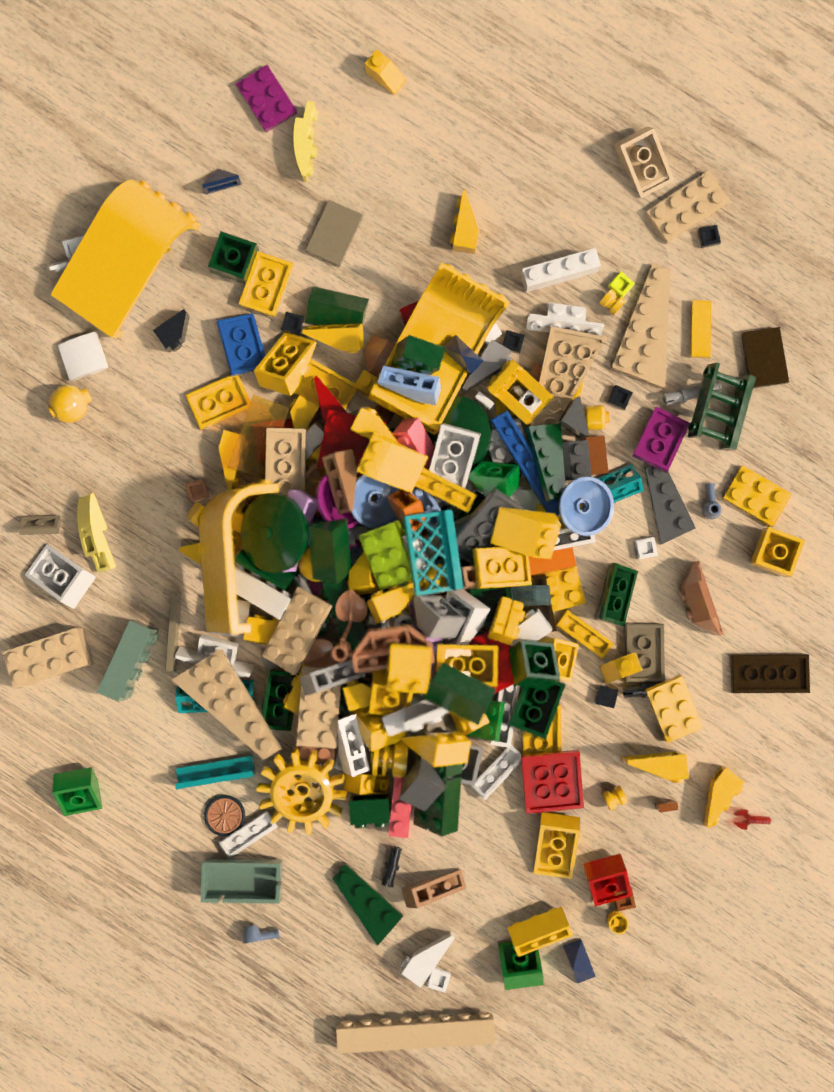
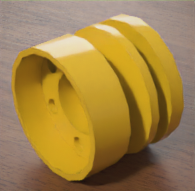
[371,741,408,778]

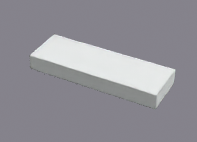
[471,745,522,800]
[219,810,278,859]

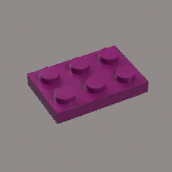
[236,65,298,133]
[632,406,690,473]

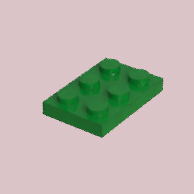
[467,700,505,741]

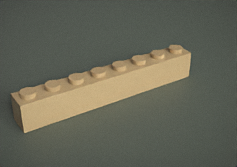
[336,1012,496,1054]

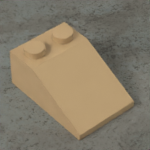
[614,127,674,198]

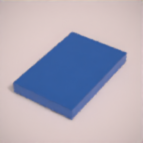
[216,313,265,377]

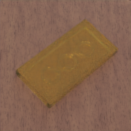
[228,395,290,479]

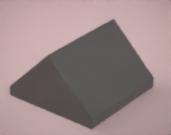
[558,396,589,437]
[399,757,446,811]

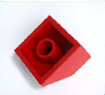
[583,853,632,906]

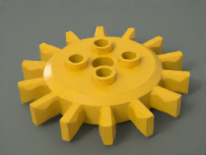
[256,748,347,835]

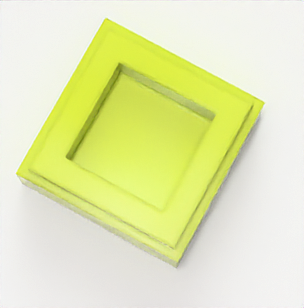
[607,271,635,298]

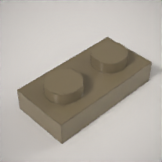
[18,516,62,535]

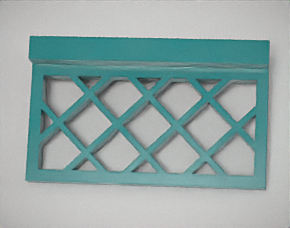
[403,510,463,596]

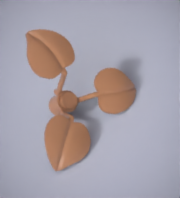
[304,590,374,674]

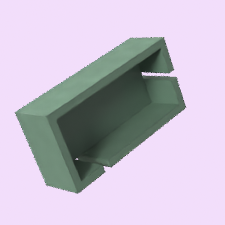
[97,620,159,702]
[201,859,283,904]

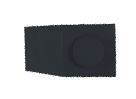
[153,309,190,353]

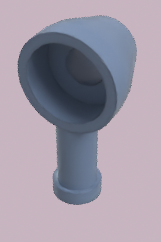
[702,483,722,520]
[242,925,279,944]

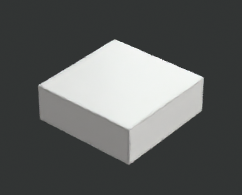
[475,391,494,411]
[634,537,658,560]
[426,967,451,993]

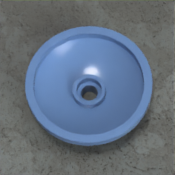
[351,474,400,529]
[559,477,614,536]

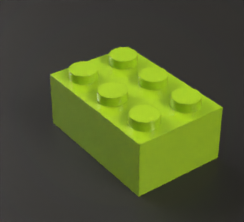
[359,519,419,591]

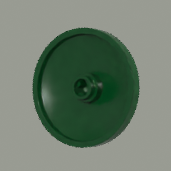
[426,396,492,468]
[241,493,308,572]

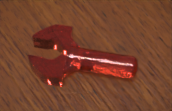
[733,809,771,830]

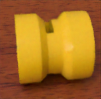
[599,289,626,316]
[602,785,628,811]
[606,910,628,934]

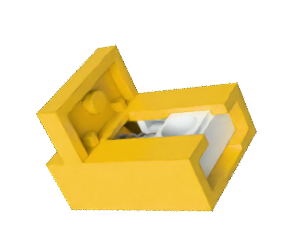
[486,359,554,425]

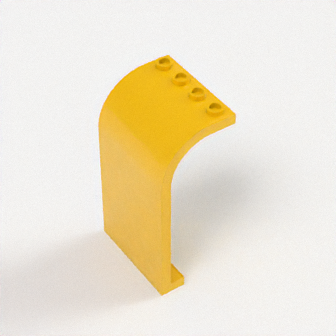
[50,180,201,338]
[367,262,510,435]
[199,480,279,634]

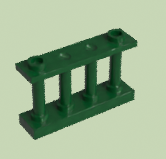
[688,362,756,451]

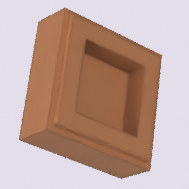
[185,478,210,503]

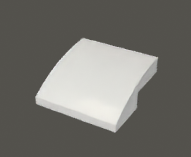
[58,332,108,381]

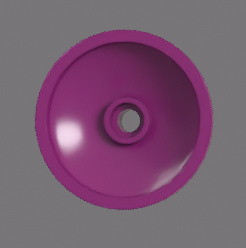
[316,474,359,529]

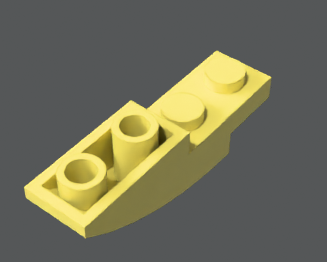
[293,101,318,182]
[77,493,116,573]

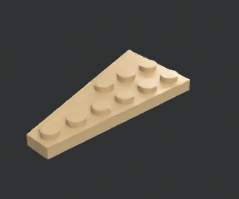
[611,263,671,389]
[527,326,607,439]
[172,649,282,760]

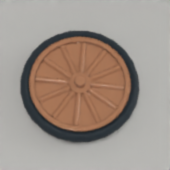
[204,795,245,836]

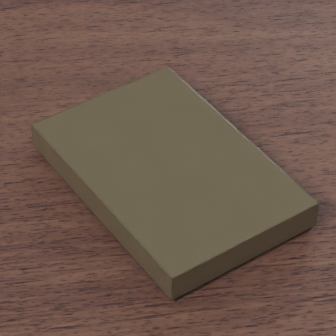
[305,200,363,267]
[625,624,665,682]

